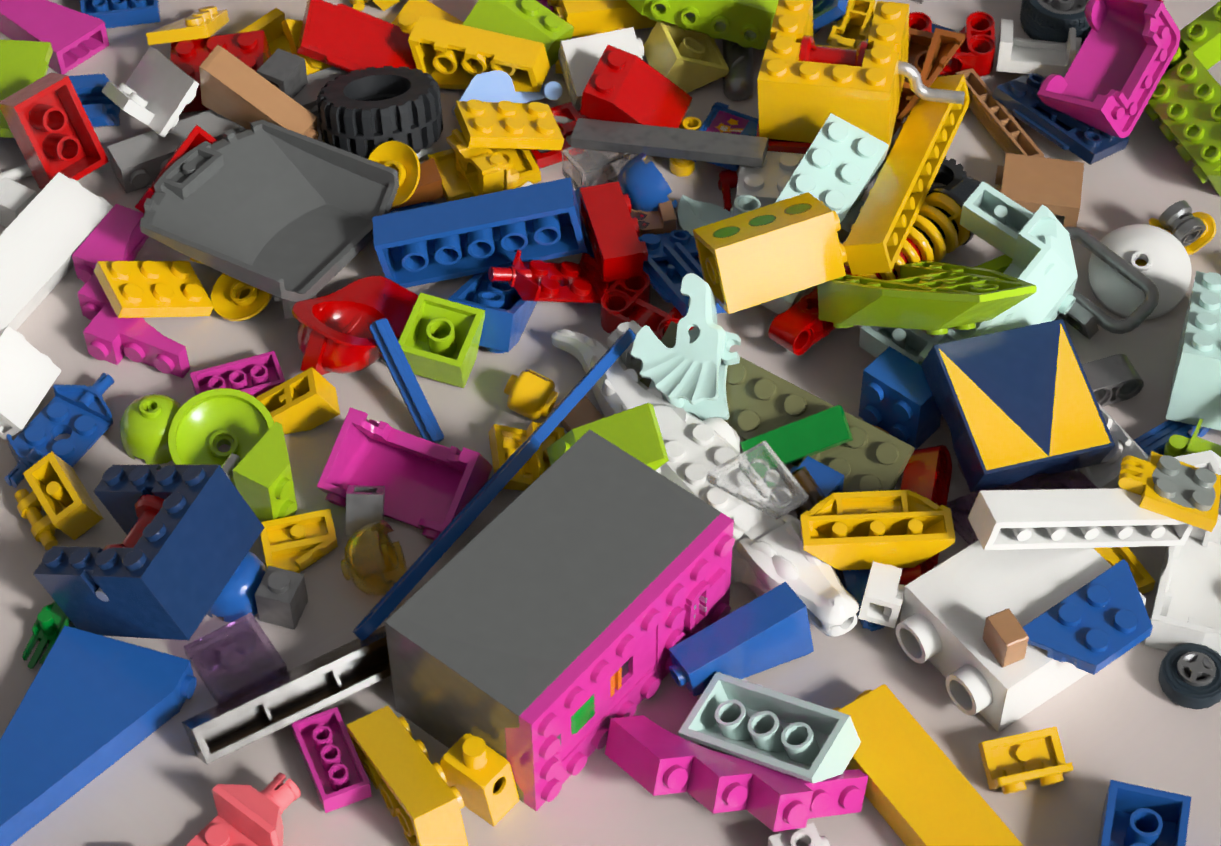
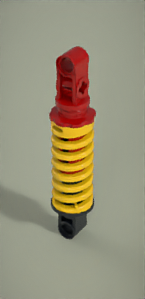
[768,177,981,355]

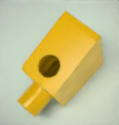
[440,733,519,827]

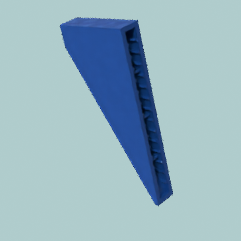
[0,625,197,846]

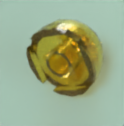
[341,520,407,596]

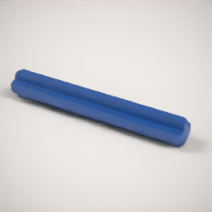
[369,318,444,444]

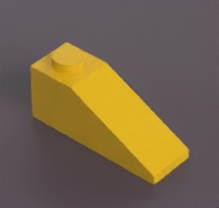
[256,367,340,435]

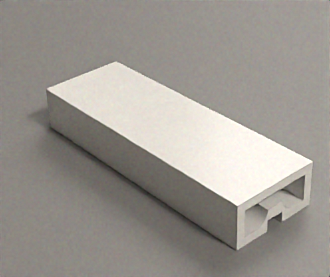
[0,172,113,331]

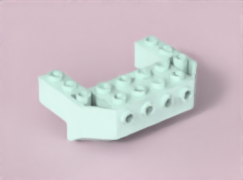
[859,181,1078,365]

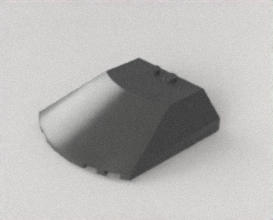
[140,120,399,303]

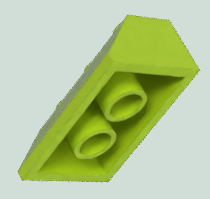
[462,0,574,67]

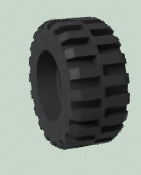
[317,66,443,159]

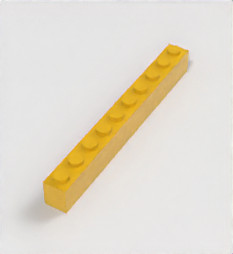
[843,74,971,275]

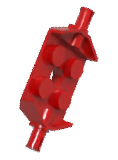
[488,250,615,303]

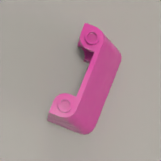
[1037,0,1180,138]
[317,407,493,541]

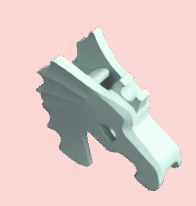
[631,273,741,421]

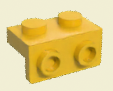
[978,726,1074,795]

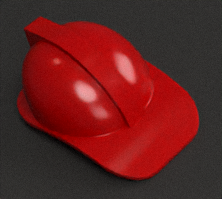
[292,276,418,375]

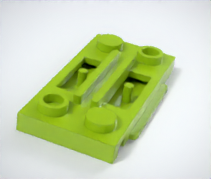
[0,39,53,138]

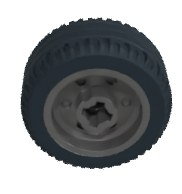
[1020,0,1092,45]

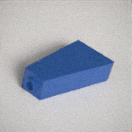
[669,581,814,697]

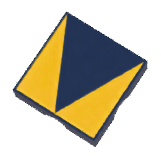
[921,319,1115,492]

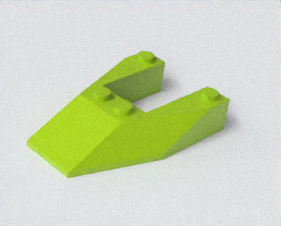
[817,261,1037,335]

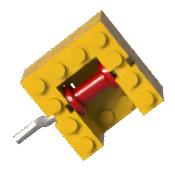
[757,0,965,151]

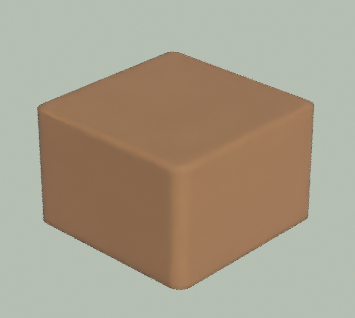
[983,608,1029,668]

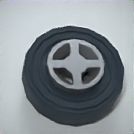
[1159,643,1221,710]

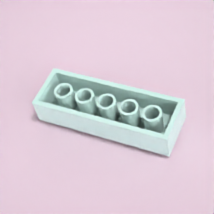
[761,113,889,314]

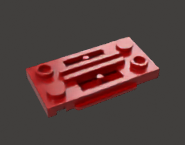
[297,0,417,73]

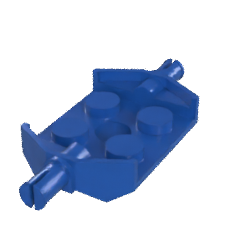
[4,373,114,488]

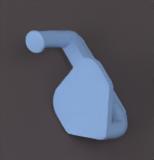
[452,70,563,117]

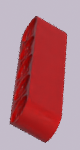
[899,445,952,586]

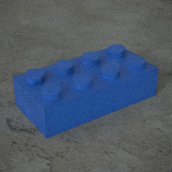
[80,0,161,29]

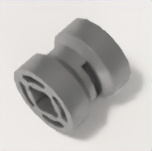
[1159,200,1206,247]

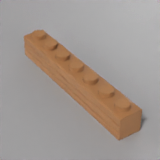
[955,68,1044,157]

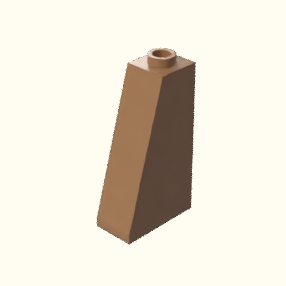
[199,45,319,140]

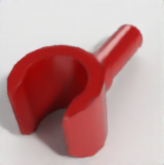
[718,169,738,212]

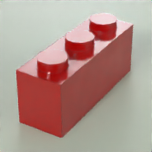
[580,181,648,283]

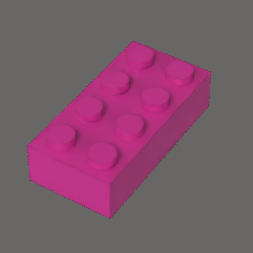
[190,351,285,398]
[291,707,372,813]

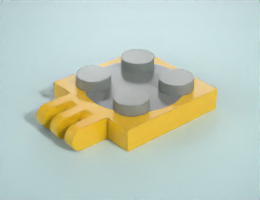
[1118,451,1221,532]

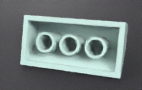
[678,672,861,784]

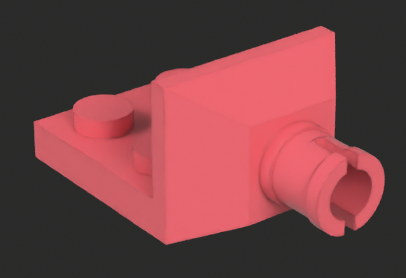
[186,773,301,846]

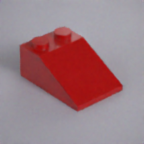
[580,45,693,128]

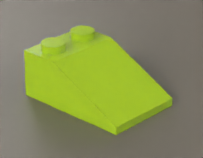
[547,403,669,470]

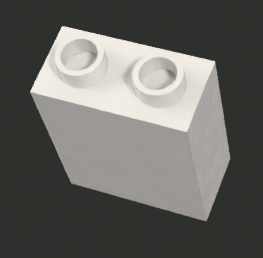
[896,540,1146,733]

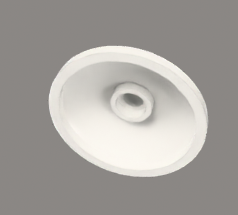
[1088,224,1192,320]

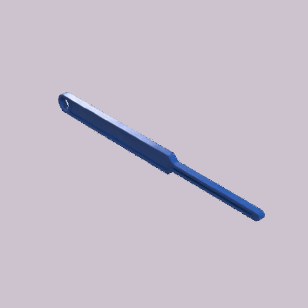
[353,328,636,641]

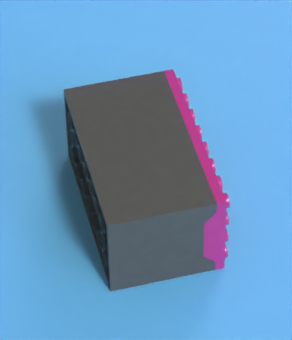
[385,429,735,811]

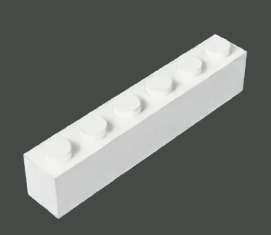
[968,488,1194,550]

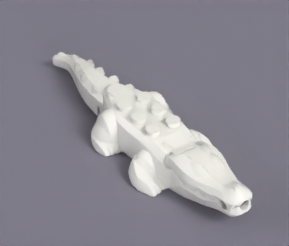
[551,329,859,637]

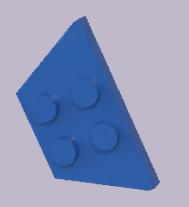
[1022,559,1153,675]

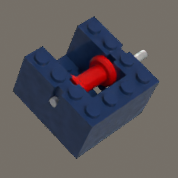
[33,454,265,640]

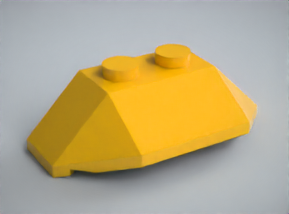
[800,490,956,570]

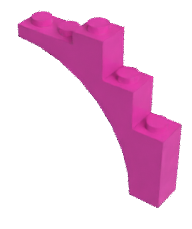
[72,204,190,378]
[605,715,868,832]

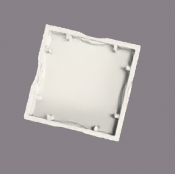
[1144,514,1221,656]

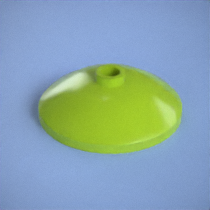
[168,388,274,486]

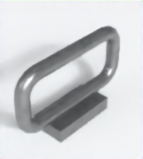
[1058,226,1159,340]

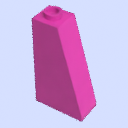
[0,0,109,75]

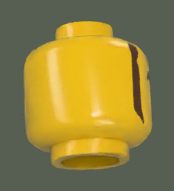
[504,369,558,421]

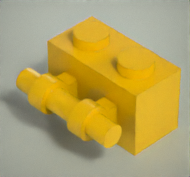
[14,451,104,550]

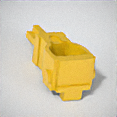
[826,0,876,48]
[446,129,519,196]

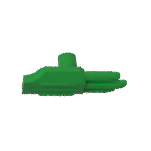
[22,601,71,669]

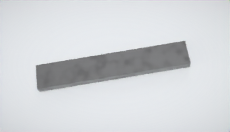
[570,118,769,167]

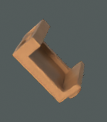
[995,153,1084,228]

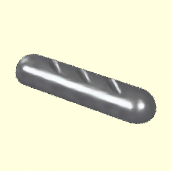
[723,39,754,101]

